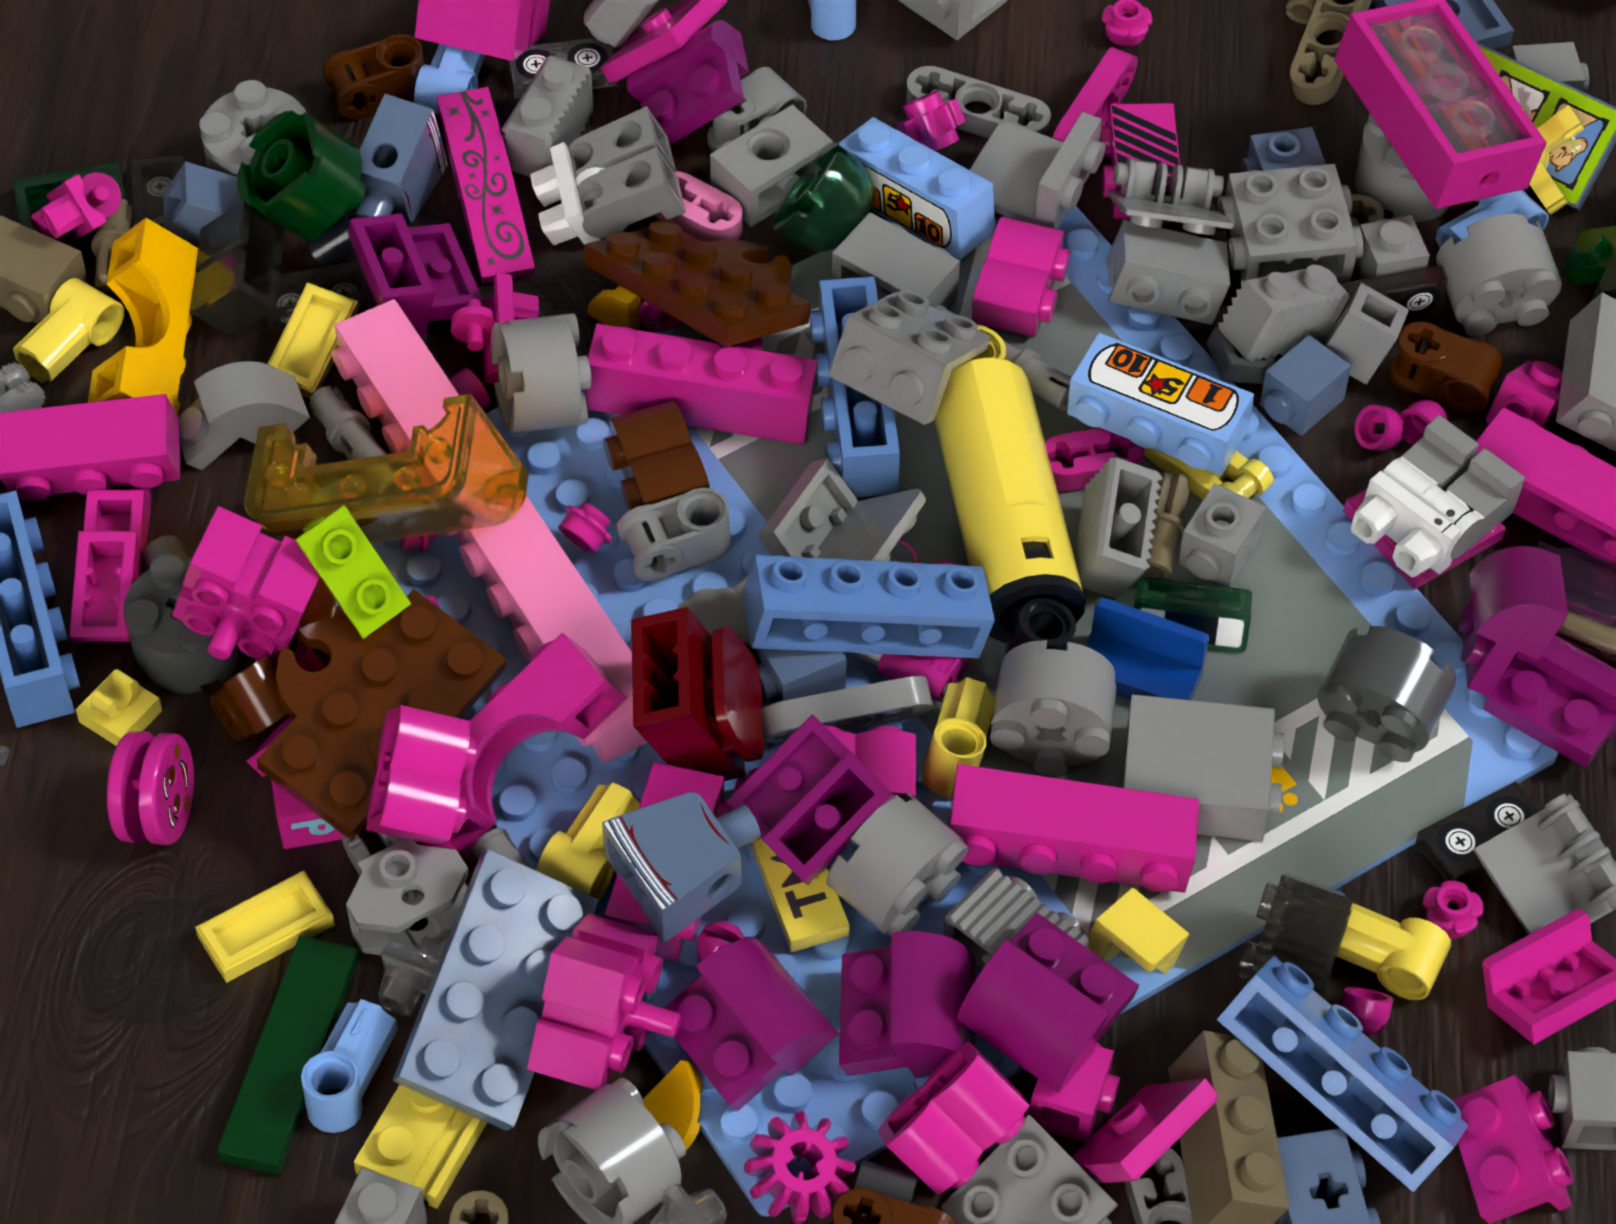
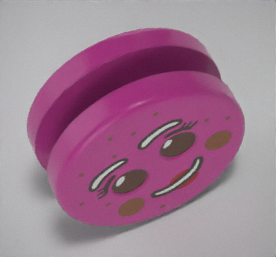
[107,731,194,845]

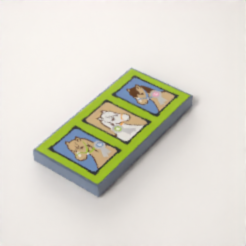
[1475,41,1616,211]

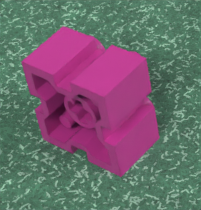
[172,506,320,663]
[527,913,681,1090]

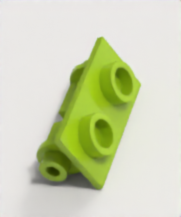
[295,505,411,639]

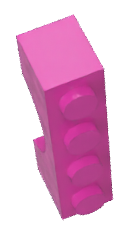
[423,632,627,857]

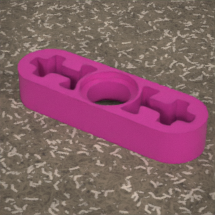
[1052,47,1138,142]

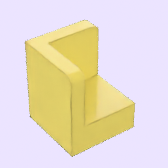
[1088,887,1190,974]

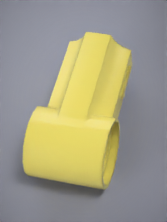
[13,278,124,383]
[921,677,995,798]
[536,782,640,902]
[1317,897,1451,1000]

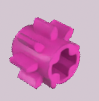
[896,90,966,151]

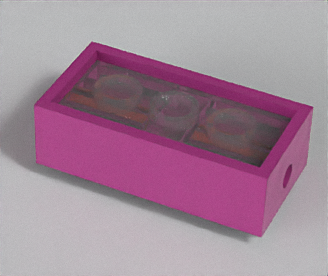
[1334,0,1547,209]

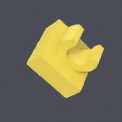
[76,669,163,746]

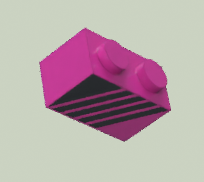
[1100,103,1180,219]

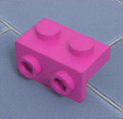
[1482,908,1616,1045]
[1452,1075,1573,1224]

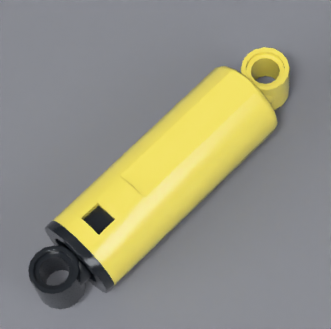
[934,325,1086,655]

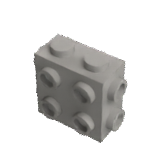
[1217,164,1363,282]

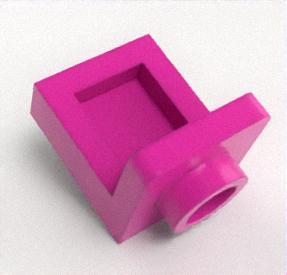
[1486,360,1563,428]

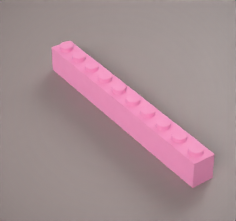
[332,299,648,764]

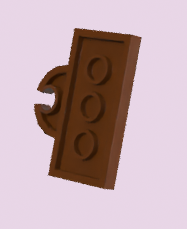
[583,221,811,347]
[257,589,507,841]

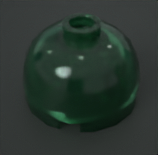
[773,143,874,253]

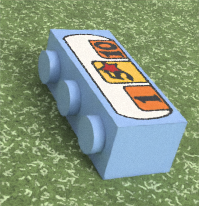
[837,117,995,260]
[1067,332,1254,476]

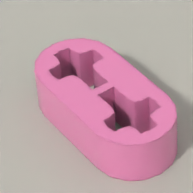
[655,171,743,242]

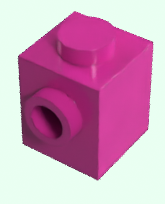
[1029,1043,1120,1143]

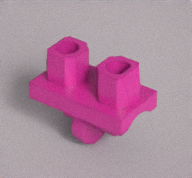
[29,172,121,242]
[450,272,539,384]

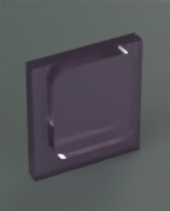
[1537,541,1616,628]

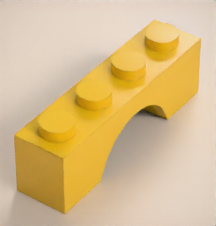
[88,218,199,415]

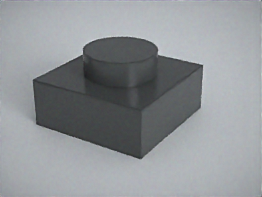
[1207,327,1276,385]

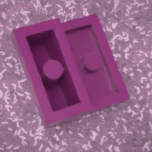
[627,20,749,145]
[348,213,483,337]
[1458,546,1568,697]
[1483,635,1616,768]
[726,714,895,885]
[956,912,1139,1093]
[839,931,976,1078]
[664,938,840,1112]

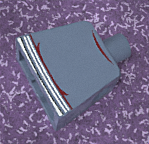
[353,94,448,224]
[602,792,761,942]

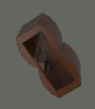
[603,400,710,527]

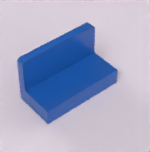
[1085,597,1209,700]

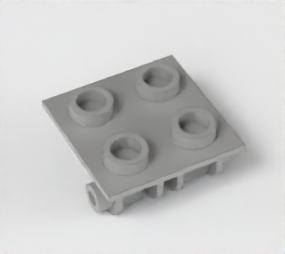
[1107,158,1234,235]
[1473,793,1616,935]
[941,1115,1118,1224]

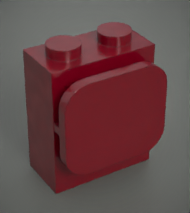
[631,607,764,781]

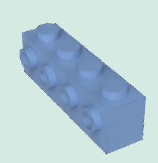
[809,276,900,497]
[0,491,80,728]
[742,555,995,658]
[1217,956,1469,1192]

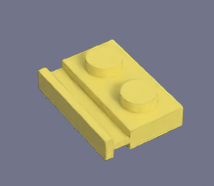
[354,1085,487,1209]

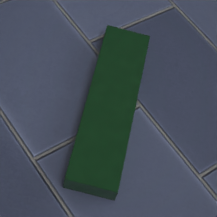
[217,935,360,1176]

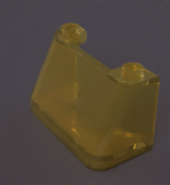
[245,394,529,543]

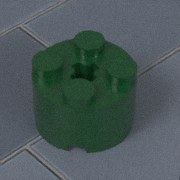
[237,110,365,241]

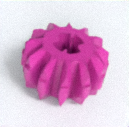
[744,1111,855,1224]

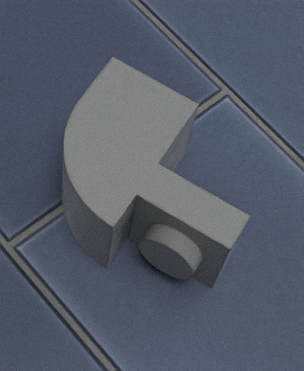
[178,361,310,470]

